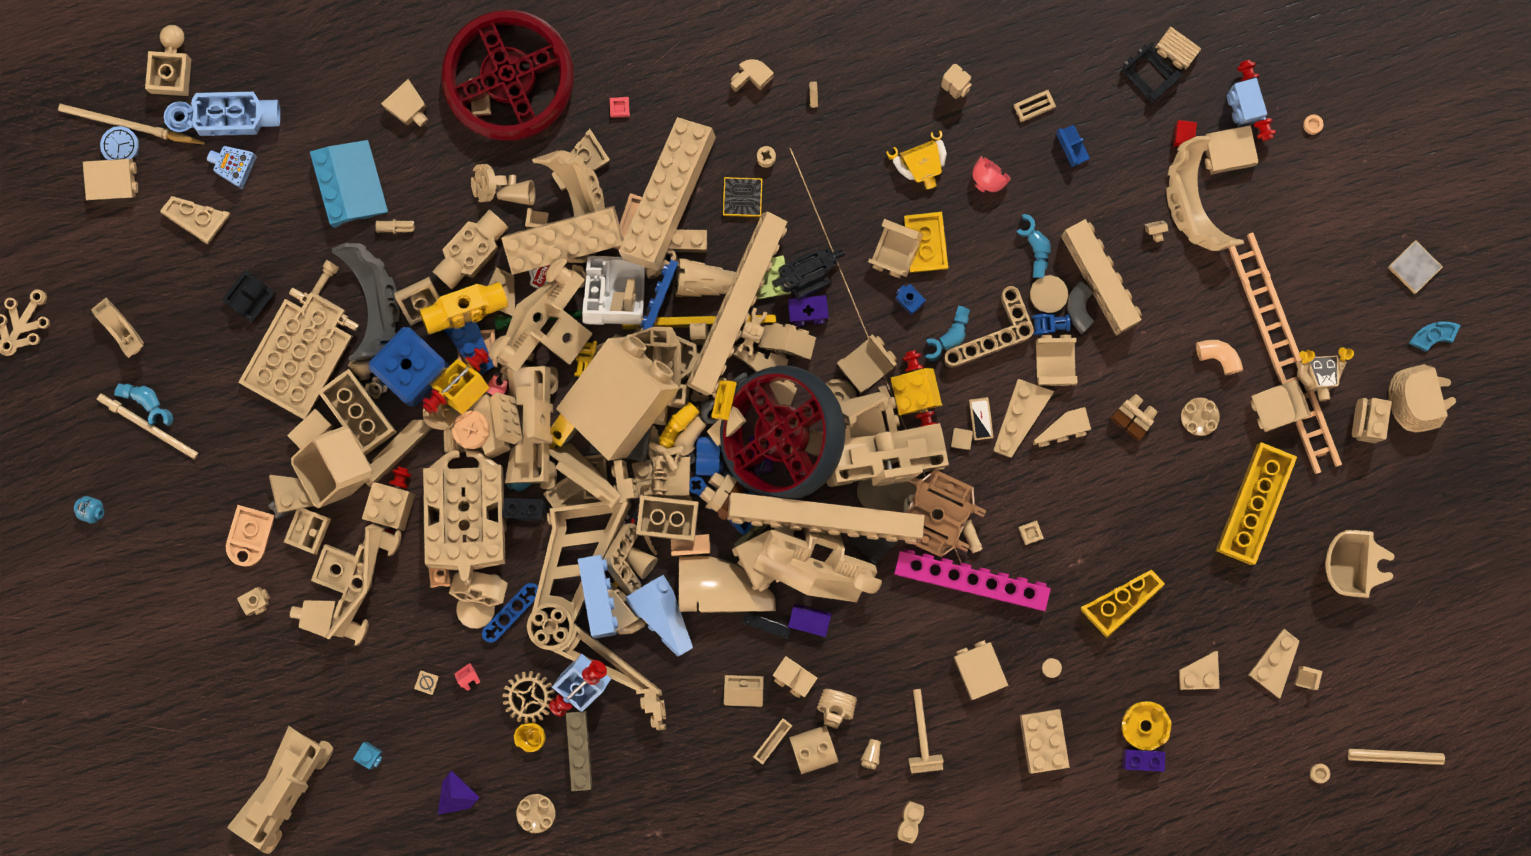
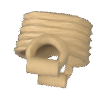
[817,689,857,729]

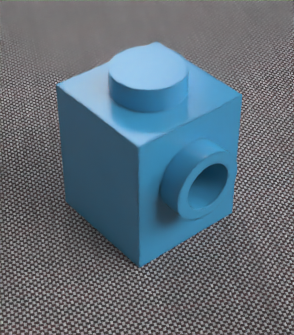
[353,742,383,769]

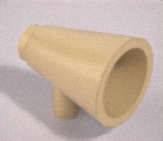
[497,175,536,205]
[620,547,658,579]

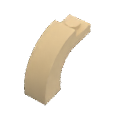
[91,298,144,358]

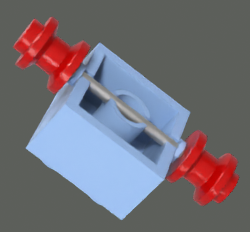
[1227,60,1276,141]
[549,654,611,717]

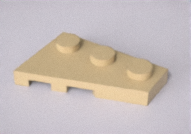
[1248,629,1299,699]

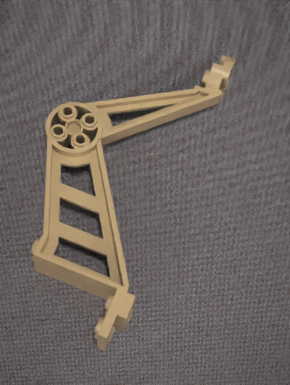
[527,460,666,731]

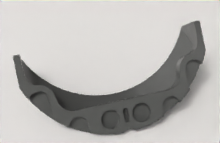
[331,243,400,361]

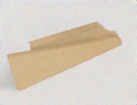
[365,420,433,487]

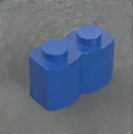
[696,437,724,477]

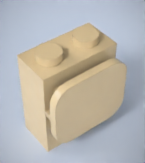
[1251,380,1312,432]
[1352,398,1392,443]

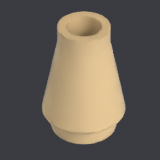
[860,739,881,769]

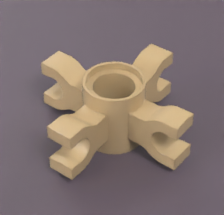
[738,308,767,356]

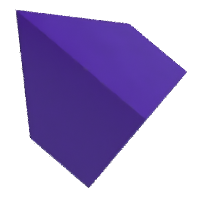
[438,771,479,815]

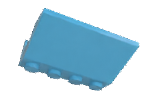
[310,140,388,228]

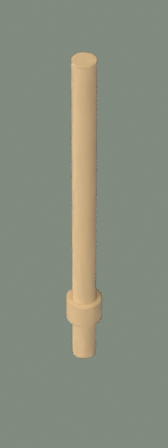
[97,394,199,460]

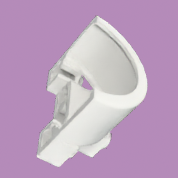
[582,256,645,325]

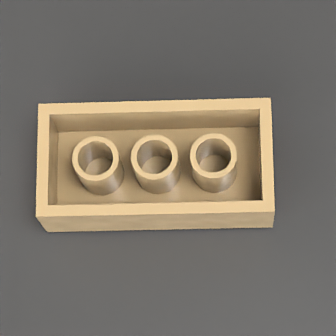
[318,369,397,455]

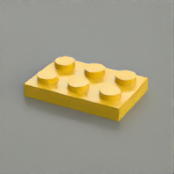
[904,212,948,273]

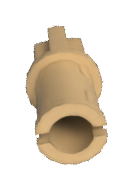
[376,219,415,234]

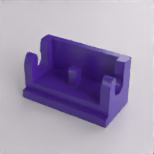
[788,603,832,637]

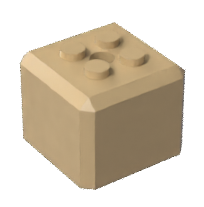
[291,426,373,508]

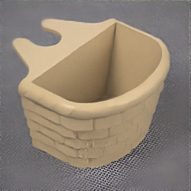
[1388,364,1456,433]
[1325,530,1394,598]

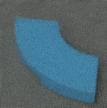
[1409,322,1461,352]

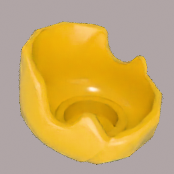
[514,723,546,752]

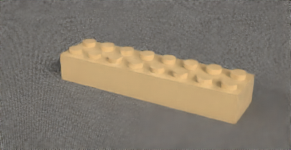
[619,117,716,271]

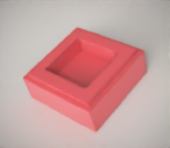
[610,97,630,118]

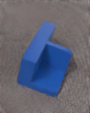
[1056,125,1090,168]

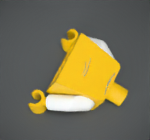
[887,131,947,189]

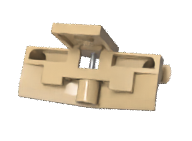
[826,423,949,487]

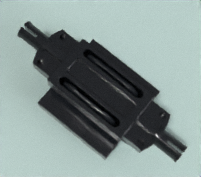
[772,249,845,300]

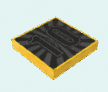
[723,177,762,217]

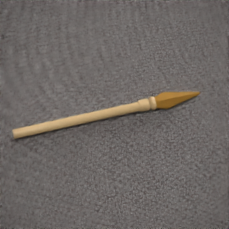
[58,104,205,144]

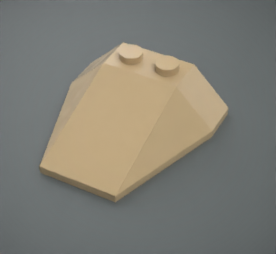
[602,327,681,405]

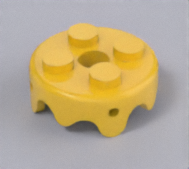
[1121,701,1171,750]

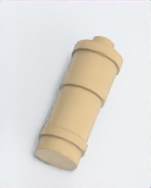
[962,519,983,554]

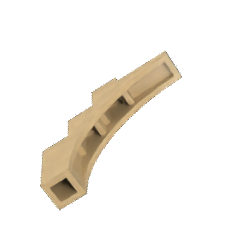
[732,344,798,453]

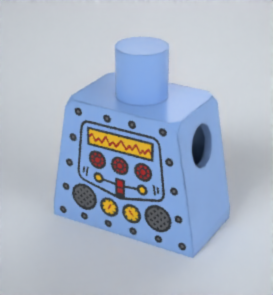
[207,146,257,189]

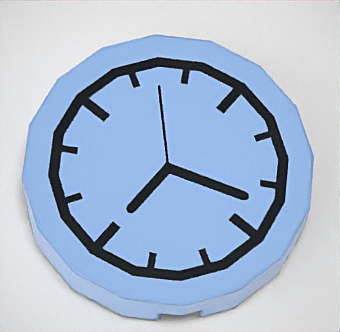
[100,126,139,160]

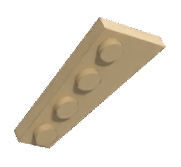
[993,379,1054,458]

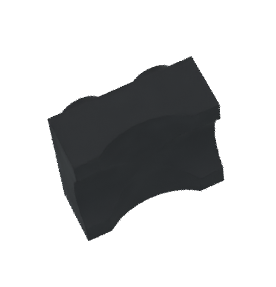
[846,535,896,565]

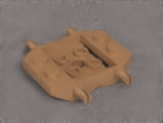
[892,469,986,557]

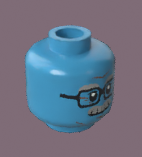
[74,496,104,523]

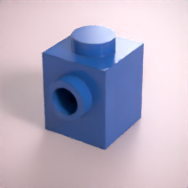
[895,284,926,315]

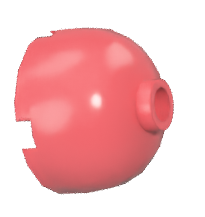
[972,156,1011,192]

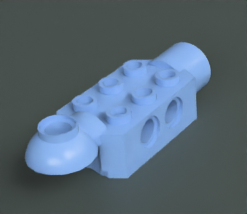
[164,92,280,136]

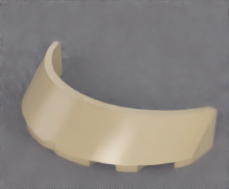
[1166,136,1244,251]
[532,151,605,263]

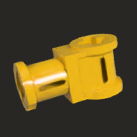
[574,341,597,377]

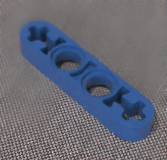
[482,583,538,643]

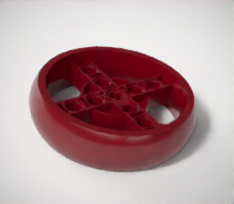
[441,9,574,141]

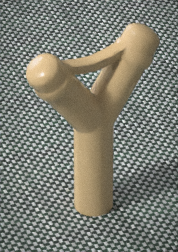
[648,441,684,471]

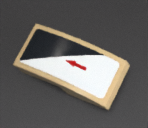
[969,397,993,440]

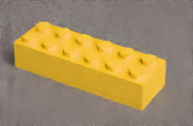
[1216,442,1297,565]

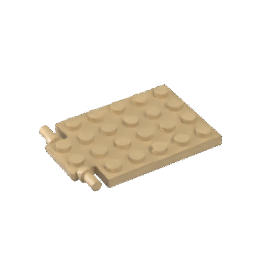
[238,288,359,419]

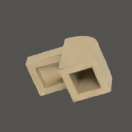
[731,59,774,92]

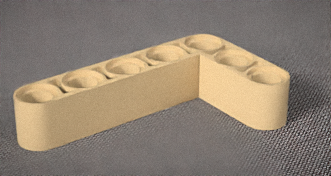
[944,286,1034,368]

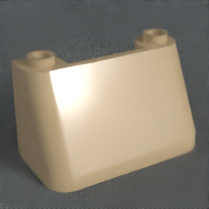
[839,392,898,481]

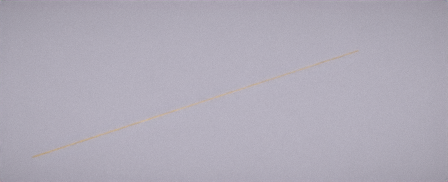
[790,148,970,584]

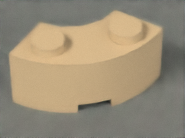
[449,572,508,607]

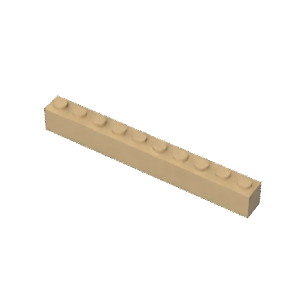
[686,211,787,395]
[727,492,924,544]

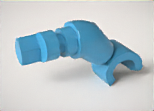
[1017,214,1051,278]
[925,305,970,362]
[114,384,173,426]

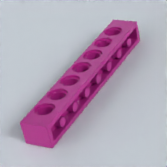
[894,549,1051,611]

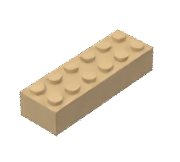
[501,206,624,275]
[1061,219,1142,336]

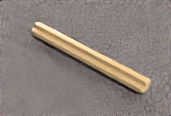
[1348,749,1445,765]

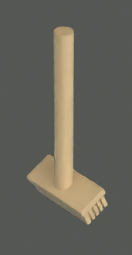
[908,689,943,773]

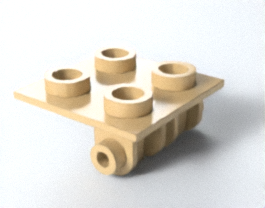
[652,456,690,495]

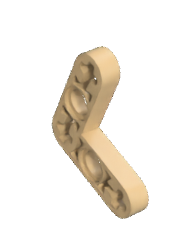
[604,523,641,595]

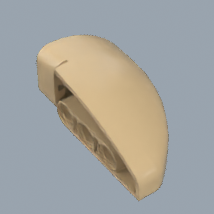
[679,556,776,613]

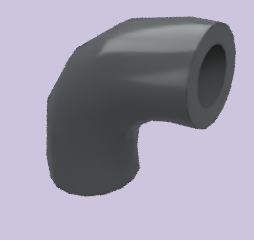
[1067,281,1094,334]

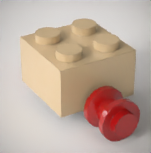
[362,466,415,534]

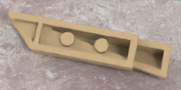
[549,443,621,509]

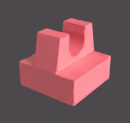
[486,374,509,395]
[454,663,480,691]

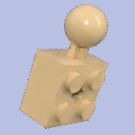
[145,25,191,96]

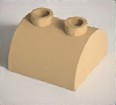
[394,277,440,326]
[789,725,838,774]

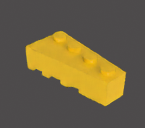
[1081,570,1165,638]

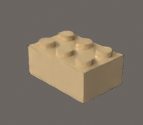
[636,496,699,542]
[1019,709,1070,773]

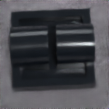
[222,270,276,323]

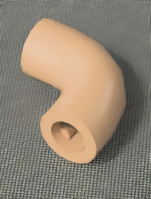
[1196,340,1243,375]

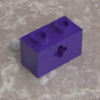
[788,295,829,327]
[1122,749,1165,772]

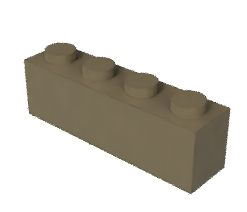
[566,711,593,791]

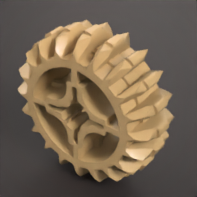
[503,671,555,723]

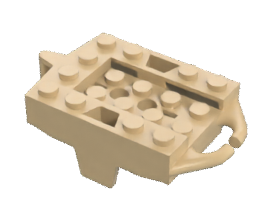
[423,449,507,585]

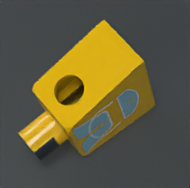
[549,414,577,449]

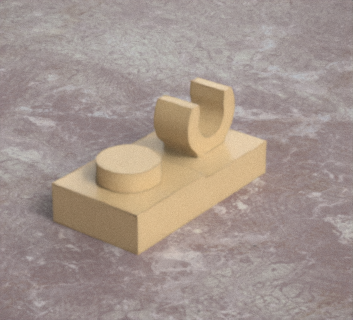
[632,460,659,498]

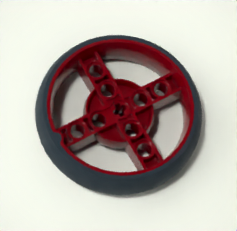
[720,366,845,500]

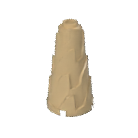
[675,258,736,297]

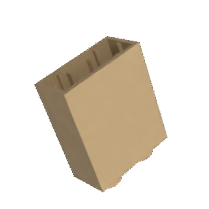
[556,335,679,461]

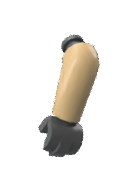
[674,399,719,464]

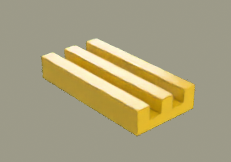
[711,380,737,420]

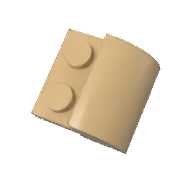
[284,508,331,555]

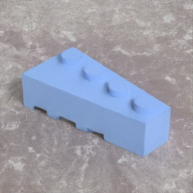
[578,555,618,639]

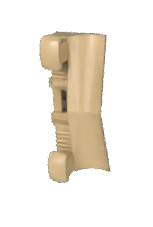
[489,258,592,372]
[505,366,558,490]
[311,523,402,646]
[753,528,882,602]
[227,726,333,854]

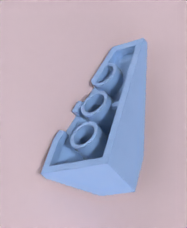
[625,575,693,656]

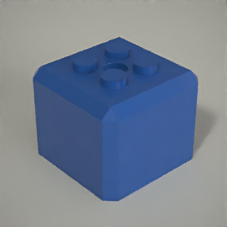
[369,327,449,406]

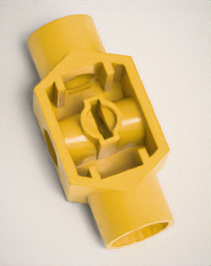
[419,282,509,335]

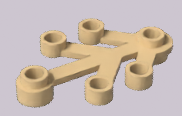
[0,290,50,356]

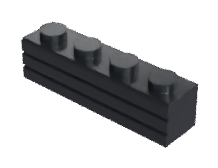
[742,612,791,639]

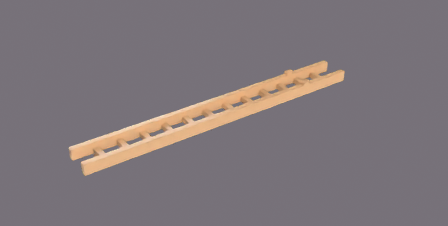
[1229,233,1342,474]

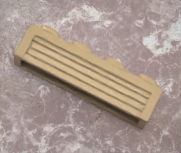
[753,718,792,764]

